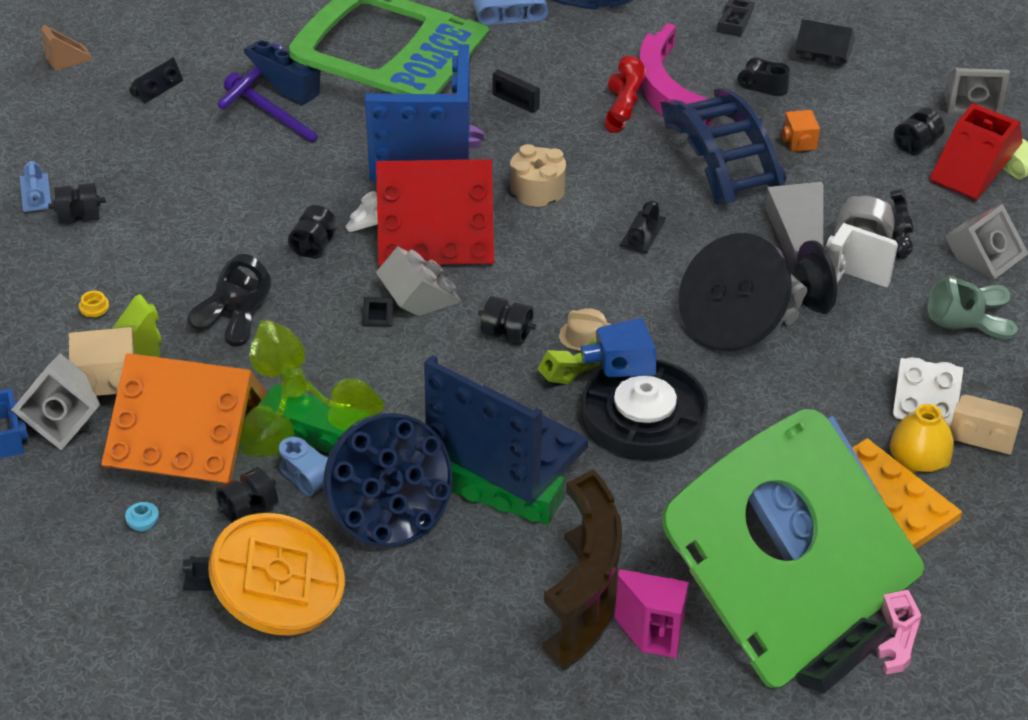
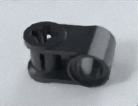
[737,57,790,96]

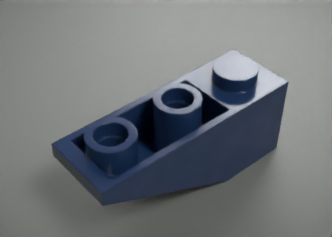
[244,40,321,105]

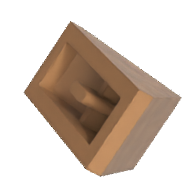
[41,25,92,71]

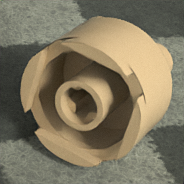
[510,144,566,207]

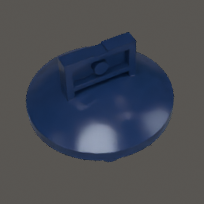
[324,413,453,547]

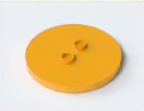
[208,513,345,636]

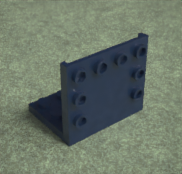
[424,355,589,504]

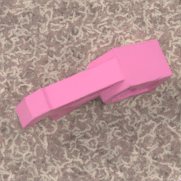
[877,590,922,674]

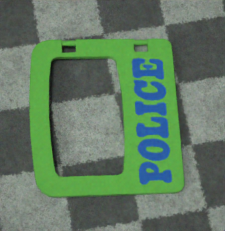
[289,0,489,94]

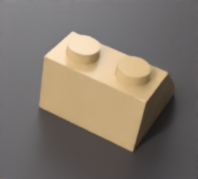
[69,327,135,396]

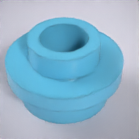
[125,502,159,532]

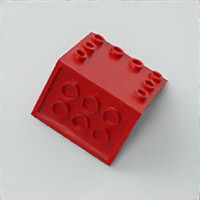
[376,159,494,266]

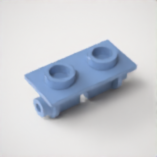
[20,161,51,212]

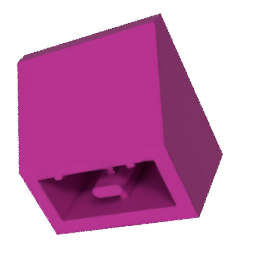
[615,569,689,658]

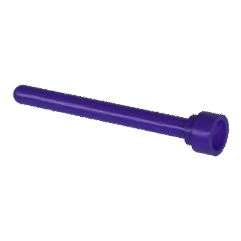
[217,44,284,110]
[224,72,318,142]

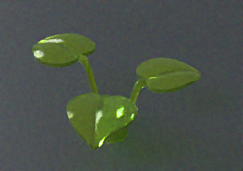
[240,319,385,456]

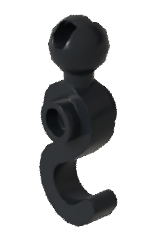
[890,189,914,258]

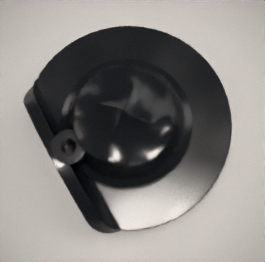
[794,240,837,314]

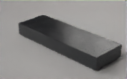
[796,617,892,693]

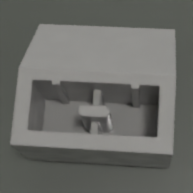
[376,246,461,316]

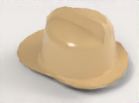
[559,308,611,351]

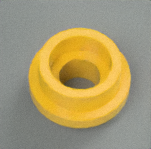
[79,291,109,317]

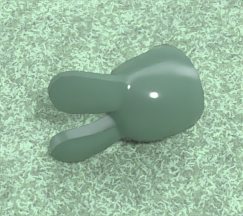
[927,276,1018,340]

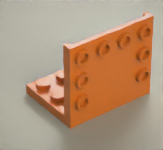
[101,353,267,484]

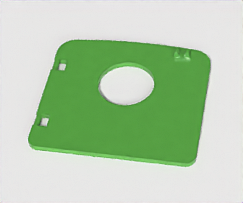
[662,409,924,688]

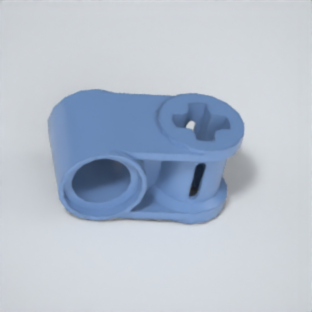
[279,437,328,497]

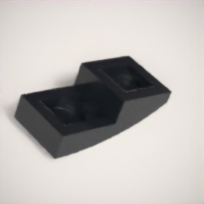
[717,0,755,36]

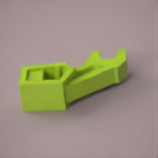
[537,339,601,384]

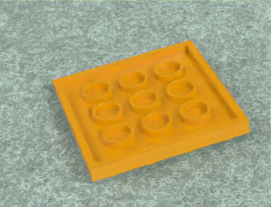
[852,438,962,550]

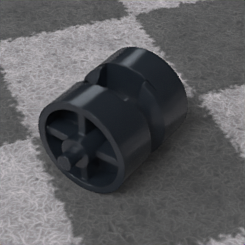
[893,108,945,156]
[48,183,106,224]
[288,205,338,259]
[478,296,536,344]
[215,467,278,523]

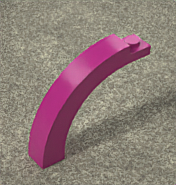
[639,23,713,126]

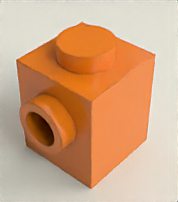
[781,110,820,152]

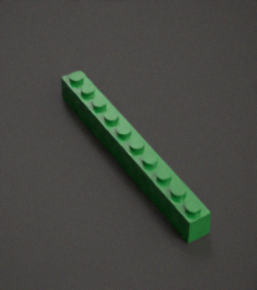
[257,384,565,525]

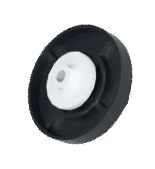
[582,359,708,460]

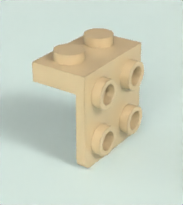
[950,395,1023,455]

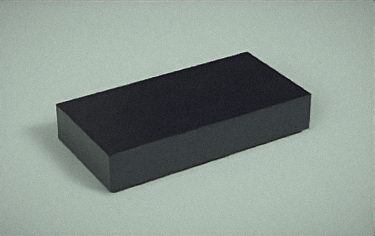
[492,69,540,113]

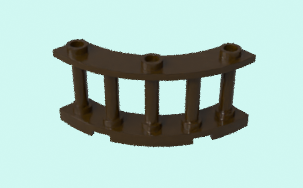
[542,469,622,670]

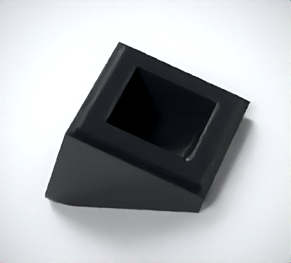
[362,297,395,327]

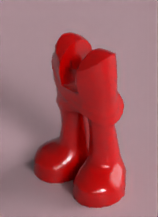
[605,56,646,133]

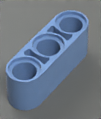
[474,0,549,25]

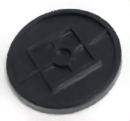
[679,233,792,351]

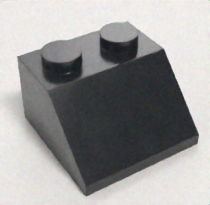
[795,19,855,66]

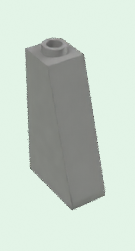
[765,182,823,272]

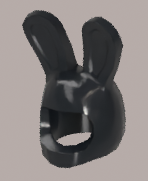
[187,254,271,346]

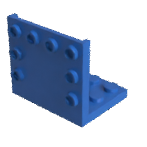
[365,44,470,181]

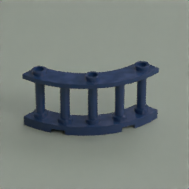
[660,88,786,205]

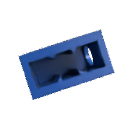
[581,318,656,377]

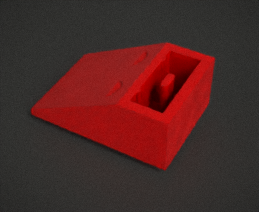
[930,103,1023,201]

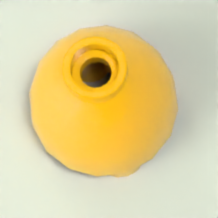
[889,404,954,473]

